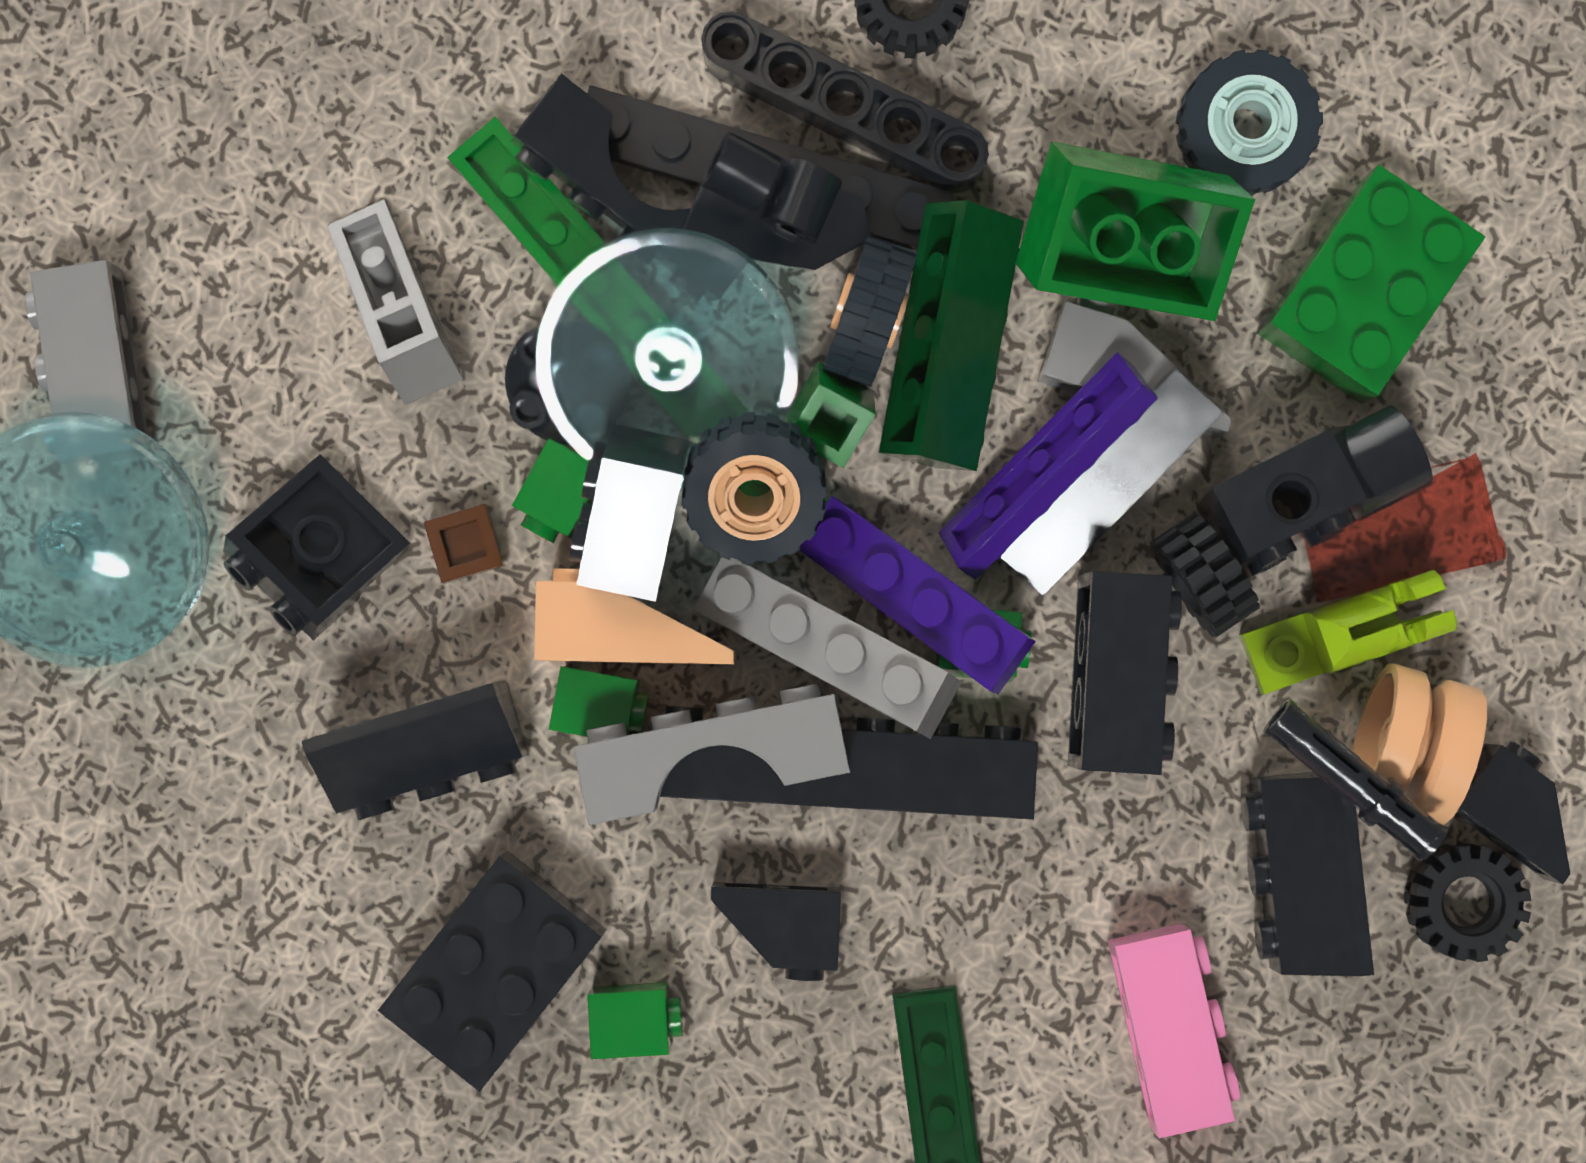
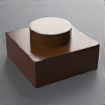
[424,504,506,584]

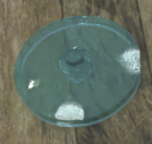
[537,228,799,489]
[0,412,209,668]

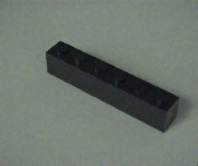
[649,706,1038,820]

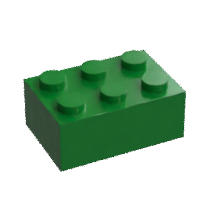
[1015,141,1256,321]
[1257,164,1486,404]

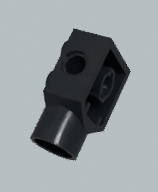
[1197,405,1433,577]

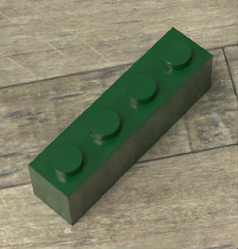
[878,200,1024,471]

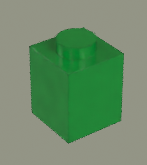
[787,361,876,468]
[512,438,594,544]
[548,666,649,737]
[587,982,683,1060]

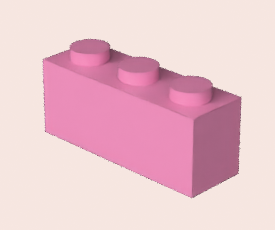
[1107,924,1240,1139]

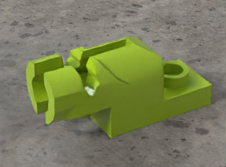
[1239,570,1457,694]

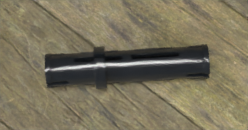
[1263,699,1448,861]

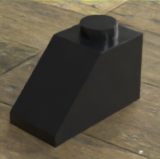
[1455,741,1570,885]
[711,882,841,981]

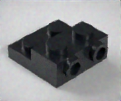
[223,454,410,641]

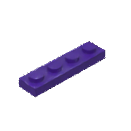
[938,352,1158,580]
[799,496,1036,695]

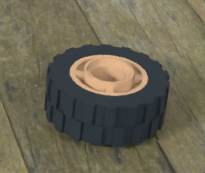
[822,235,917,387]
[682,412,827,564]

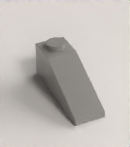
[327,200,463,405]
[1037,298,1232,438]

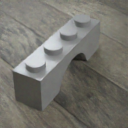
[693,557,961,739]
[573,684,850,825]

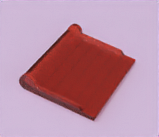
[1303,452,1506,602]

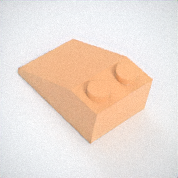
[534,569,737,665]

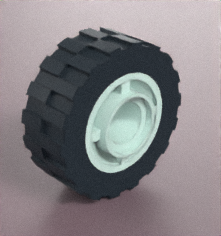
[1175,49,1323,196]

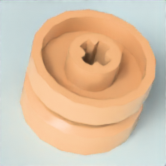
[1351,664,1487,825]

